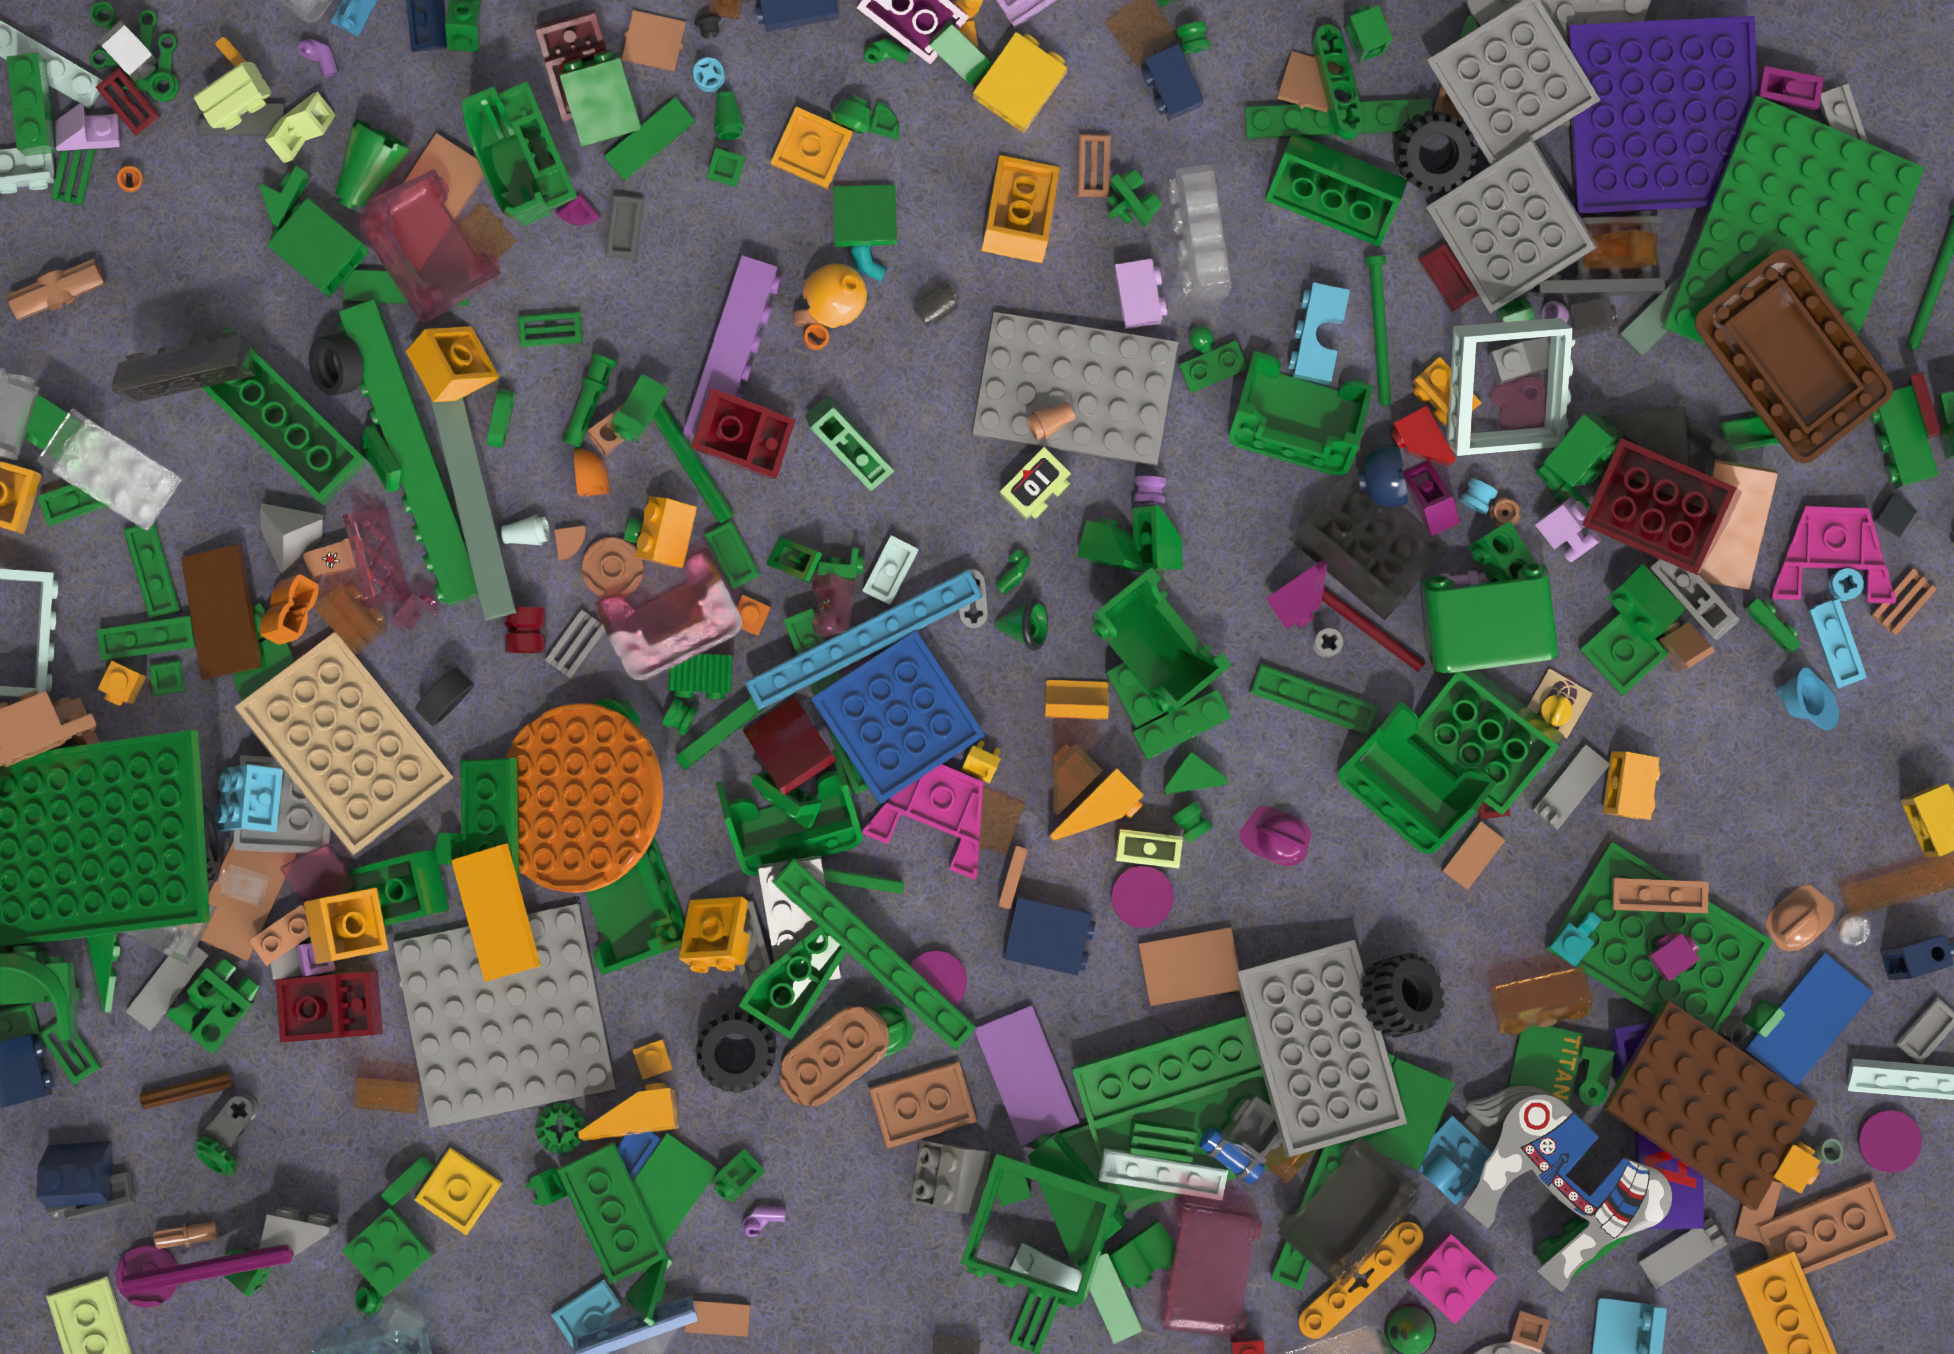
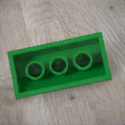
[1265,133,1408,247]

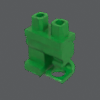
[166,958,261,1054]

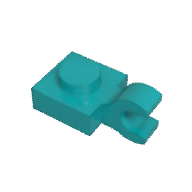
[1549,911,1602,967]

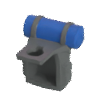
[1199,1095,1282,1185]

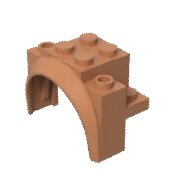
[0,690,100,811]

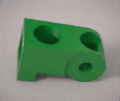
[1577,1045,1615,1106]

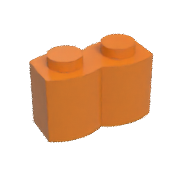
[260,574,318,645]

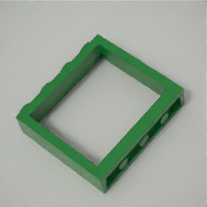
[960,1154,1120,1309]

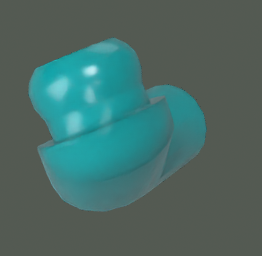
[851,246,888,282]

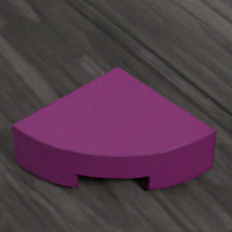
[556,194,601,226]

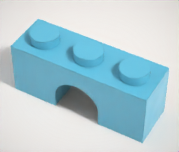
[1288,282,1350,385]

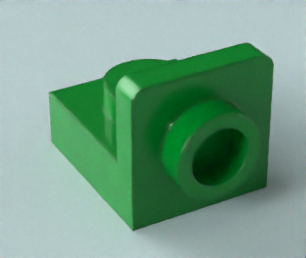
[818,547,865,581]
[711,1149,766,1203]

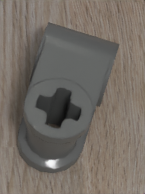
[201,1094,259,1153]

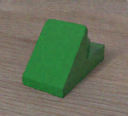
[259,166,311,229]

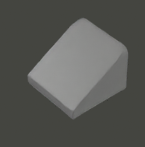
[271,943,303,980]

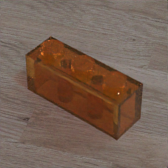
[1490,967,1593,1034]

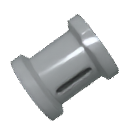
[1313,628,1343,657]

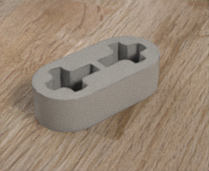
[959,569,988,629]

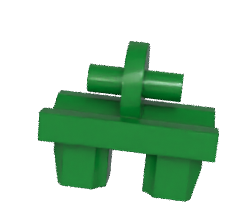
[1107,169,1162,227]

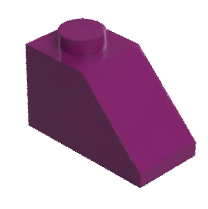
[1403,461,1460,536]
[1266,560,1327,629]

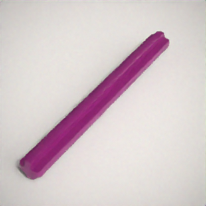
[121,1244,294,1294]

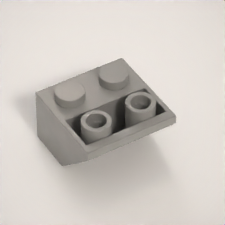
[911,1140,991,1214]
[259,1206,338,1257]

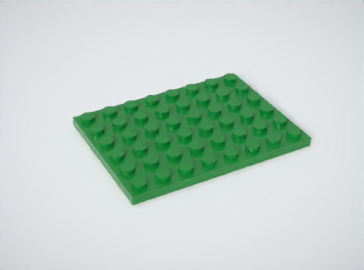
[1661,95,1925,348]
[0,730,210,948]

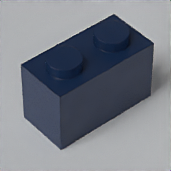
[1141,44,1204,121]

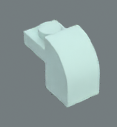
[1010,1243,1082,1291]

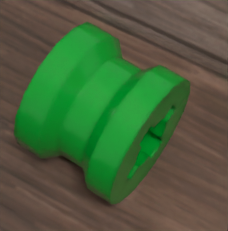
[1175,21,1211,55]
[662,698,699,737]

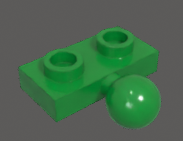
[1178,326,1248,393]

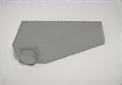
[1650,559,1741,640]

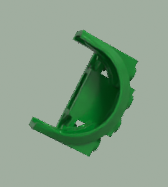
[462,82,578,227]
[0,945,82,1040]

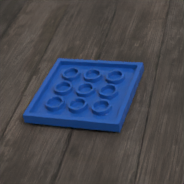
[810,631,985,805]

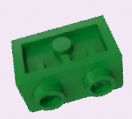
[750,771,823,829]

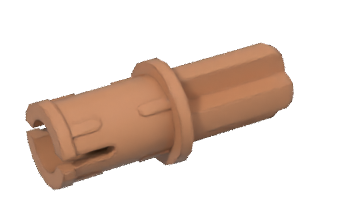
[153,1220,219,1249]

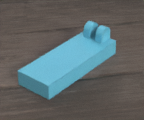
[1807,598,1867,689]

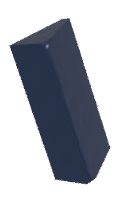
[406,0,447,52]

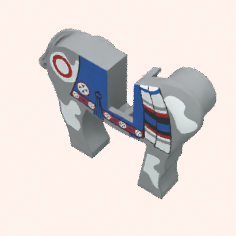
[1463,1085,1672,1292]

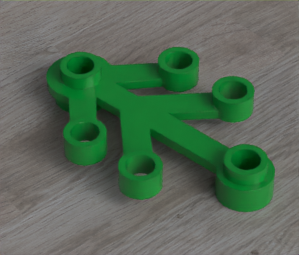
[90,1,179,102]

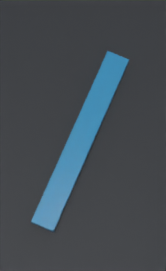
[744,569,983,711]

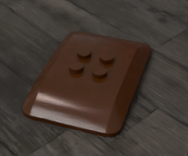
[1694,249,1893,463]

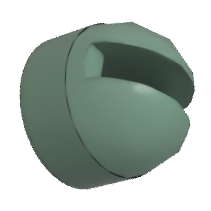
[1815,1138,1843,1164]

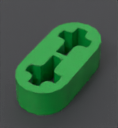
[487,388,516,449]
[381,1155,435,1207]

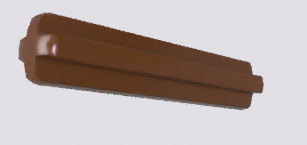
[140,1071,234,1109]

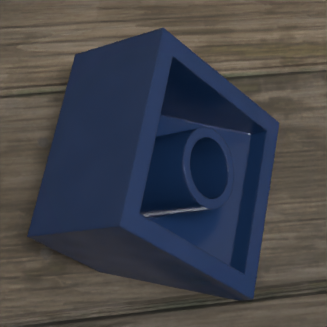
[0,1034,55,1108]
[36,1141,112,1208]

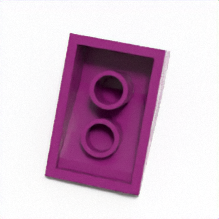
[857,0,969,64]

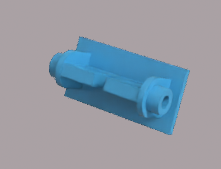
[330,0,378,37]

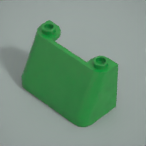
[1229,351,1374,476]
[1421,563,1558,673]
[1091,567,1232,714]
[585,837,686,976]

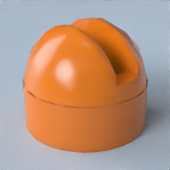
[117,166,143,193]
[803,324,829,350]

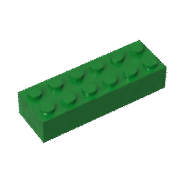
[185,327,368,506]

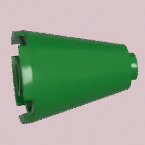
[335,119,411,210]

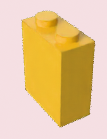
[973,32,1067,133]

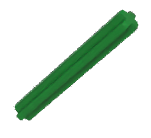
[653,402,733,523]

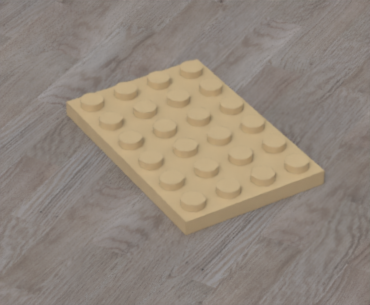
[235,631,453,856]

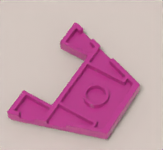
[1771,506,1896,604]
[862,764,983,880]

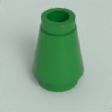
[714,92,745,141]

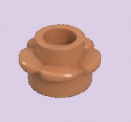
[1489,498,1520,527]

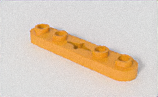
[1298,1221,1424,1339]

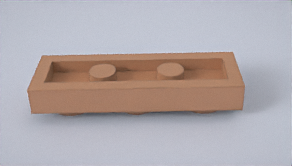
[1611,878,1709,913]

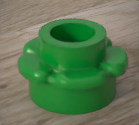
[355,1285,383,1316]

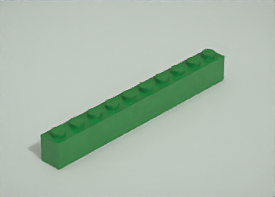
[337,299,479,607]

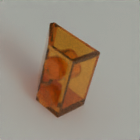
[1052,744,1103,816]

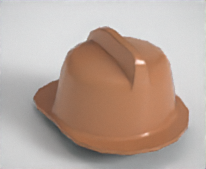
[1766,885,1835,952]

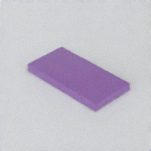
[974,1005,1079,1146]

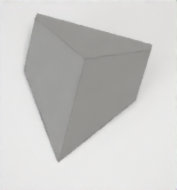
[260,503,324,577]

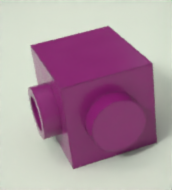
[1646,932,1700,981]

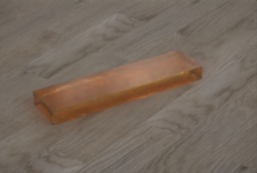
[1839,855,1954,916]

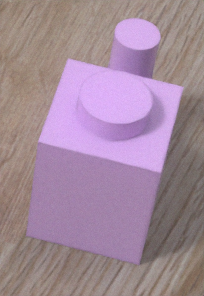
[1535,496,1601,562]

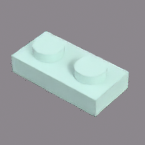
[862,535,919,606]

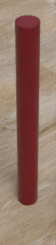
[1322,588,1426,672]

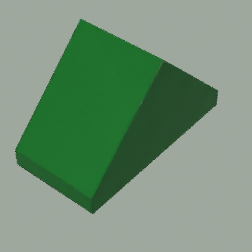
[766,536,823,585]
[1163,752,1228,795]

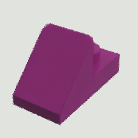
[1758,66,1824,110]

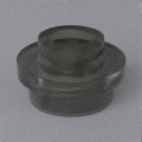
[1718,1015,1747,1046]

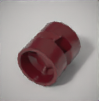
[505,607,545,653]

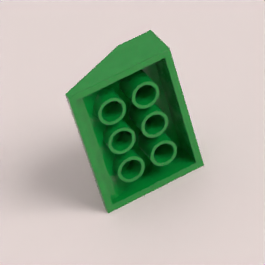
[1410,669,1564,816]

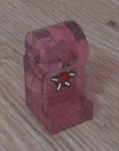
[812,573,855,639]

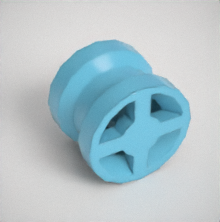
[693,57,725,93]
[1459,478,1498,515]
[1828,568,1864,601]

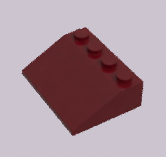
[1582,438,1742,575]

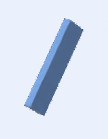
[572,1296,698,1354]

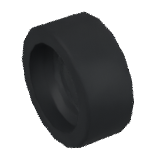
[309,334,364,396]
[415,667,474,726]

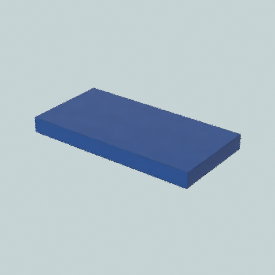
[1744,952,1873,1088]

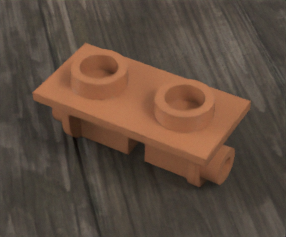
[248,904,310,966]

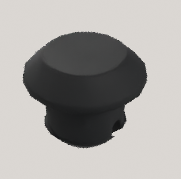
[694,13,721,39]

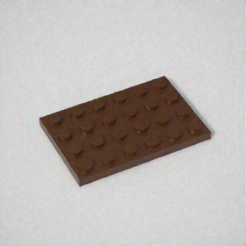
[1603,1001,1817,1211]

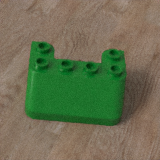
[1338,701,1497,854]

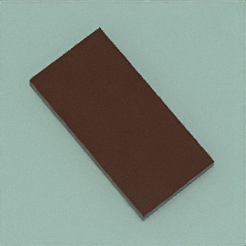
[181,544,262,681]

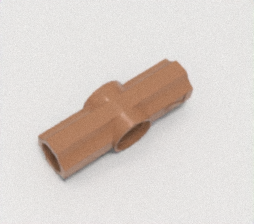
[7,259,106,321]

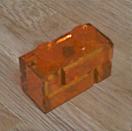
[314,582,386,655]

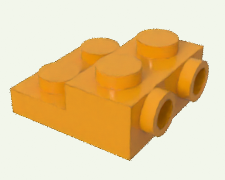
[679,897,750,973]

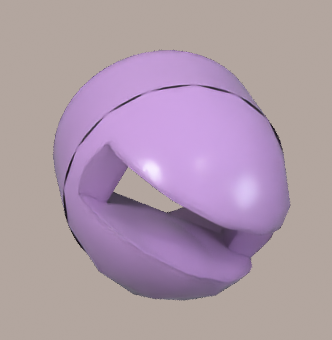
[1541,301,1569,323]

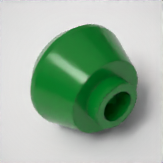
[830,95,871,134]

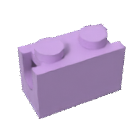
[1114,259,1167,330]

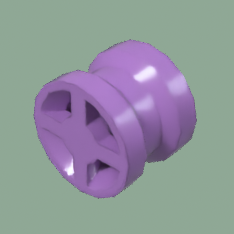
[1134,476,1166,504]

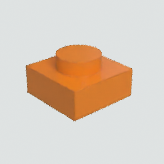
[730,595,771,637]

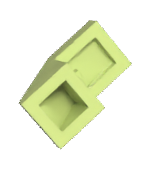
[265,92,336,163]

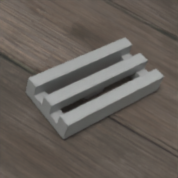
[545,610,608,679]

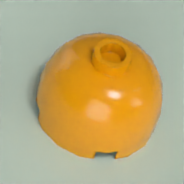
[803,263,867,328]

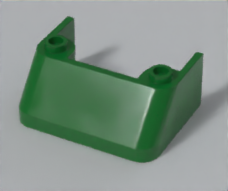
[716,748,863,876]

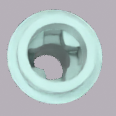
[501,514,550,545]

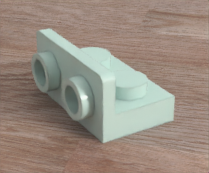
[0,148,56,194]

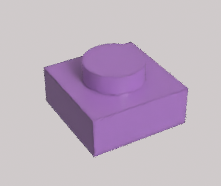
[296,943,336,977]

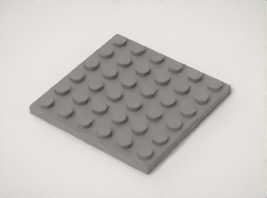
[393,904,617,1128]

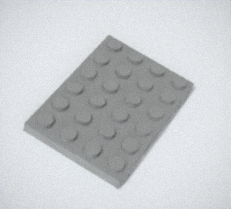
[972,312,1179,466]
[1234,940,1407,1157]

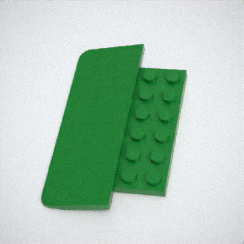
[1059,1013,1320,1214]

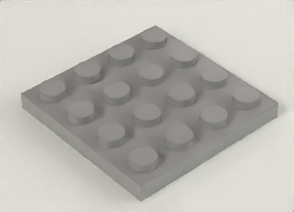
[1427,0,1600,165]
[1426,140,1598,314]

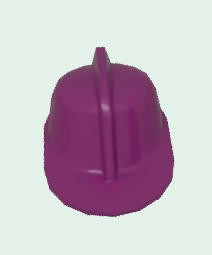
[1239,806,1312,867]

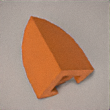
[574,448,611,497]

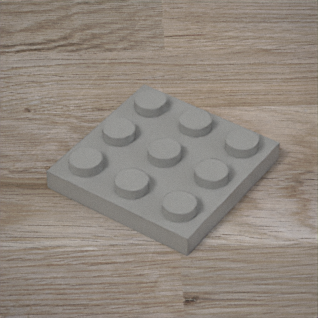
[233,755,331,855]

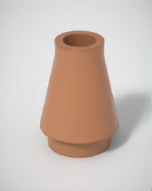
[1026,402,1075,440]

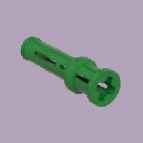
[562,352,618,448]

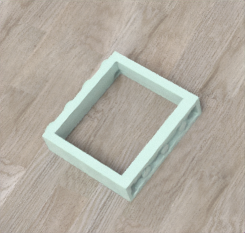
[1447,318,1575,456]
[0,569,58,698]

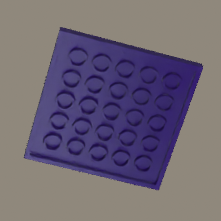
[1567,16,1758,214]

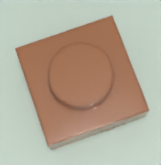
[1510,1311,1550,1353]

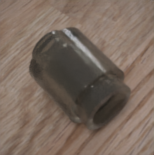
[912,283,960,327]

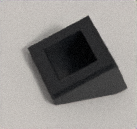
[1873,493,1917,538]

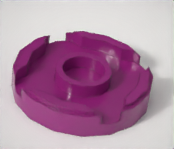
[1111,866,1174,929]
[910,950,967,1007]
[1857,1110,1922,1173]
[115,1244,179,1308]

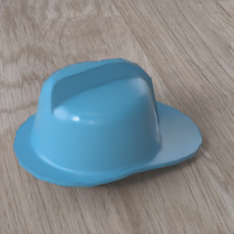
[1777,668,1839,730]

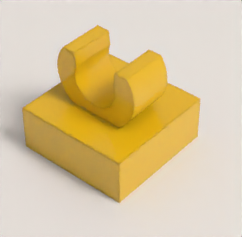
[961,741,1001,784]

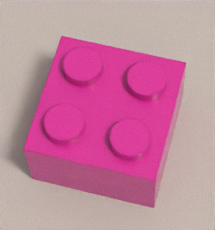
[1404,1231,1498,1324]

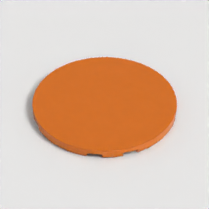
[505,703,663,893]

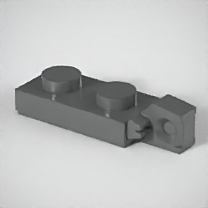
[45,1172,136,1220]

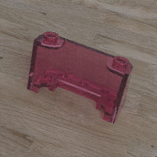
[360,169,501,323]
[595,547,742,681]
[1160,1199,1263,1339]

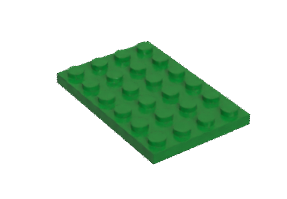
[1545,842,1773,1033]

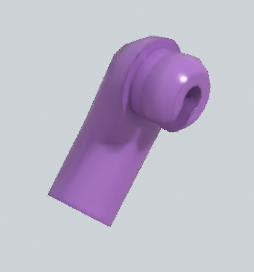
[297,38,338,78]
[742,1205,786,1237]

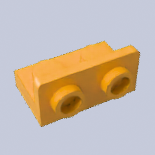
[1411,357,1482,427]

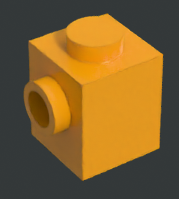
[98,661,147,706]
[1773,1141,1821,1193]

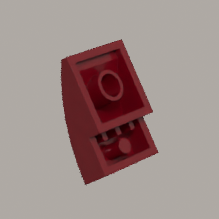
[535,9,607,122]
[690,388,796,479]
[275,971,383,1043]

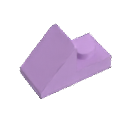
[55,103,120,151]

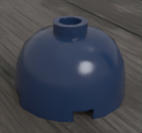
[1357,444,1408,507]

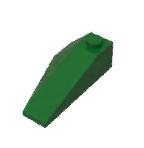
[738,926,846,1040]

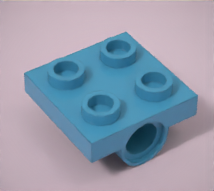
[1419,1115,1492,1205]

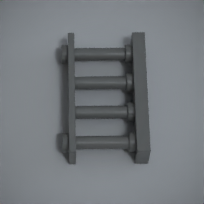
[1536,211,1665,297]

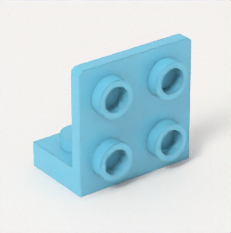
[215,765,283,833]
[1591,1298,1667,1354]

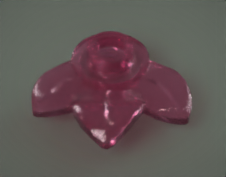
[1490,377,1546,431]

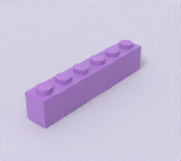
[683,255,782,439]

